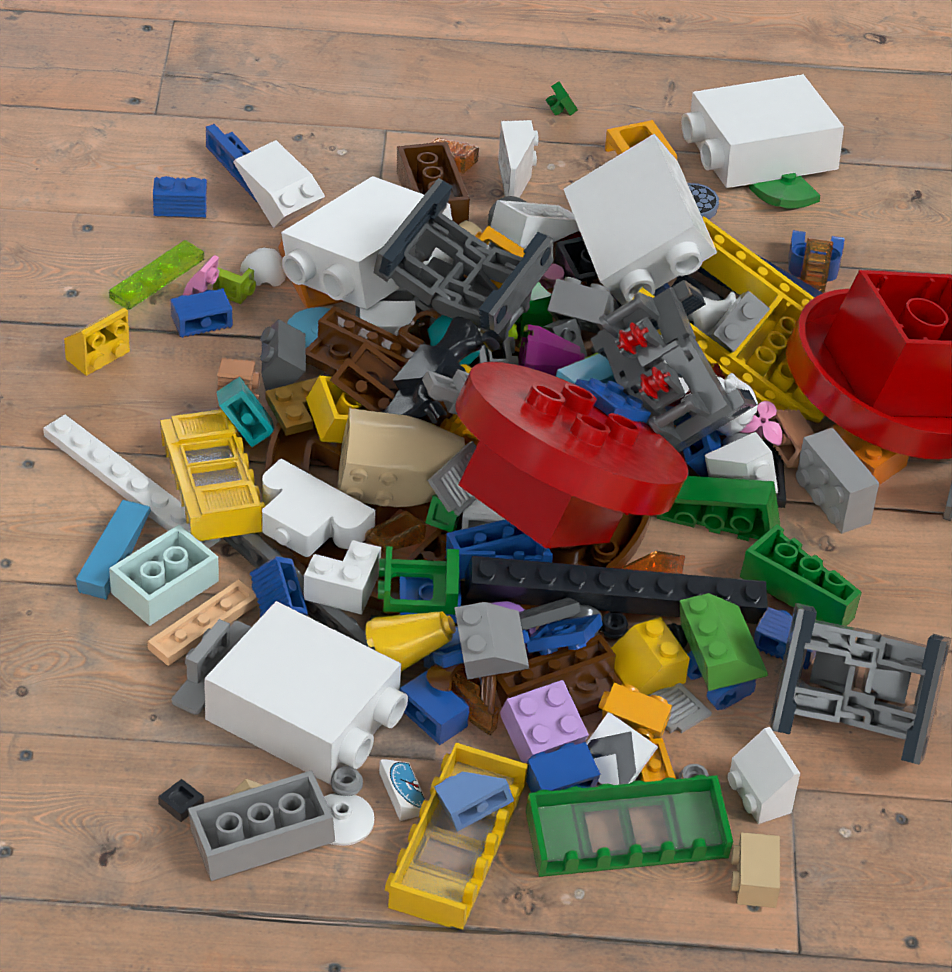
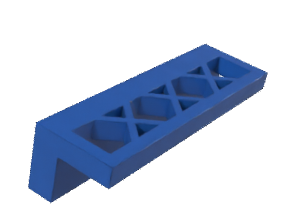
[206,124,258,203]

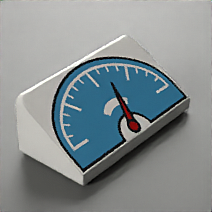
[379,759,426,821]

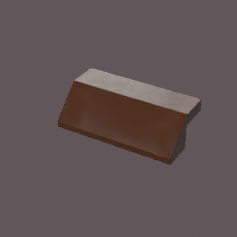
[305,306,417,376]
[330,341,453,427]
[496,634,623,717]

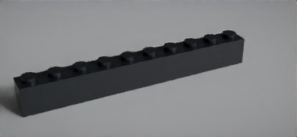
[465,556,768,624]

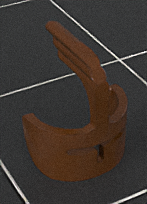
[397,307,442,350]
[427,663,496,715]

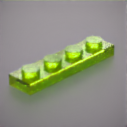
[109,240,204,310]

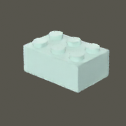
[109,525,219,626]

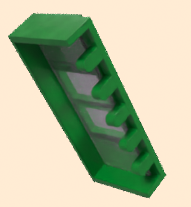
[526,775,733,877]

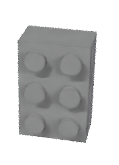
[548,277,619,334]
[796,428,879,534]

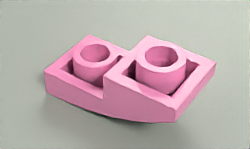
[183,255,220,296]

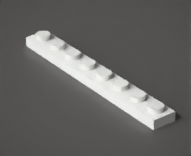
[43,415,221,549]

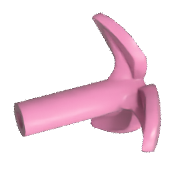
[740,401,783,446]

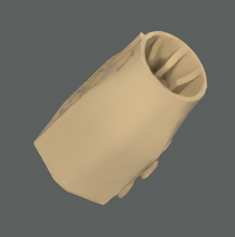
[338,408,465,507]

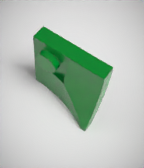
[749,173,821,208]

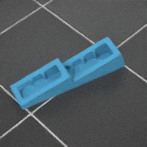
[76,500,151,600]

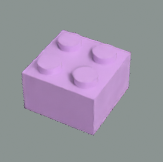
[499,680,589,763]

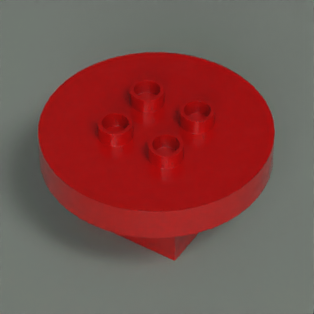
[786,270,952,459]
[455,362,688,548]

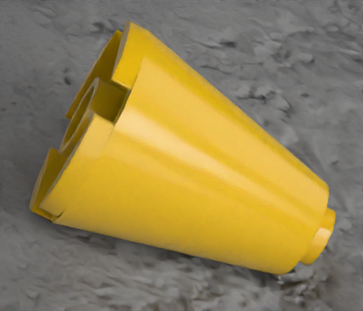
[366,611,456,672]

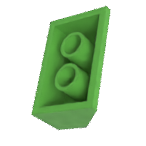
[680,593,768,691]

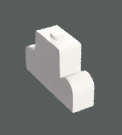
[262,459,375,557]

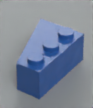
[446,520,553,579]

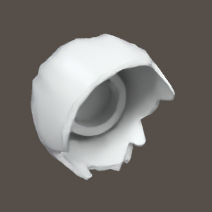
[240,247,286,287]

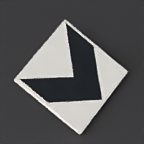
[586,712,658,785]

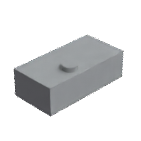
[188,770,335,881]

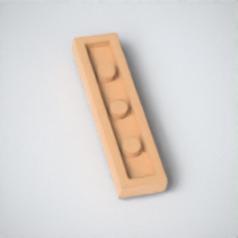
[148,580,259,666]

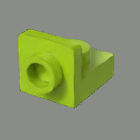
[213,267,256,304]

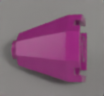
[518,325,585,376]

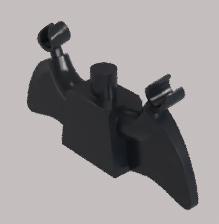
[382,316,502,424]

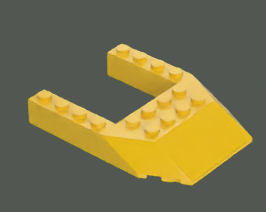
[631,216,825,423]

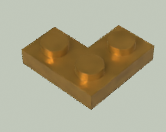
[265,377,318,436]

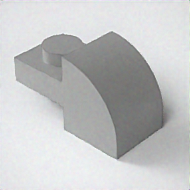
[422,370,469,414]

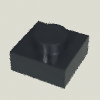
[158,779,204,822]

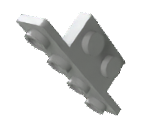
[172,619,252,715]

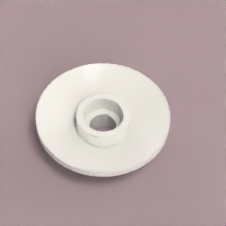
[324,793,374,846]

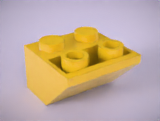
[64,308,130,376]

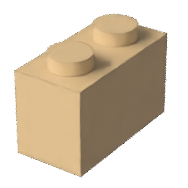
[731,832,780,908]

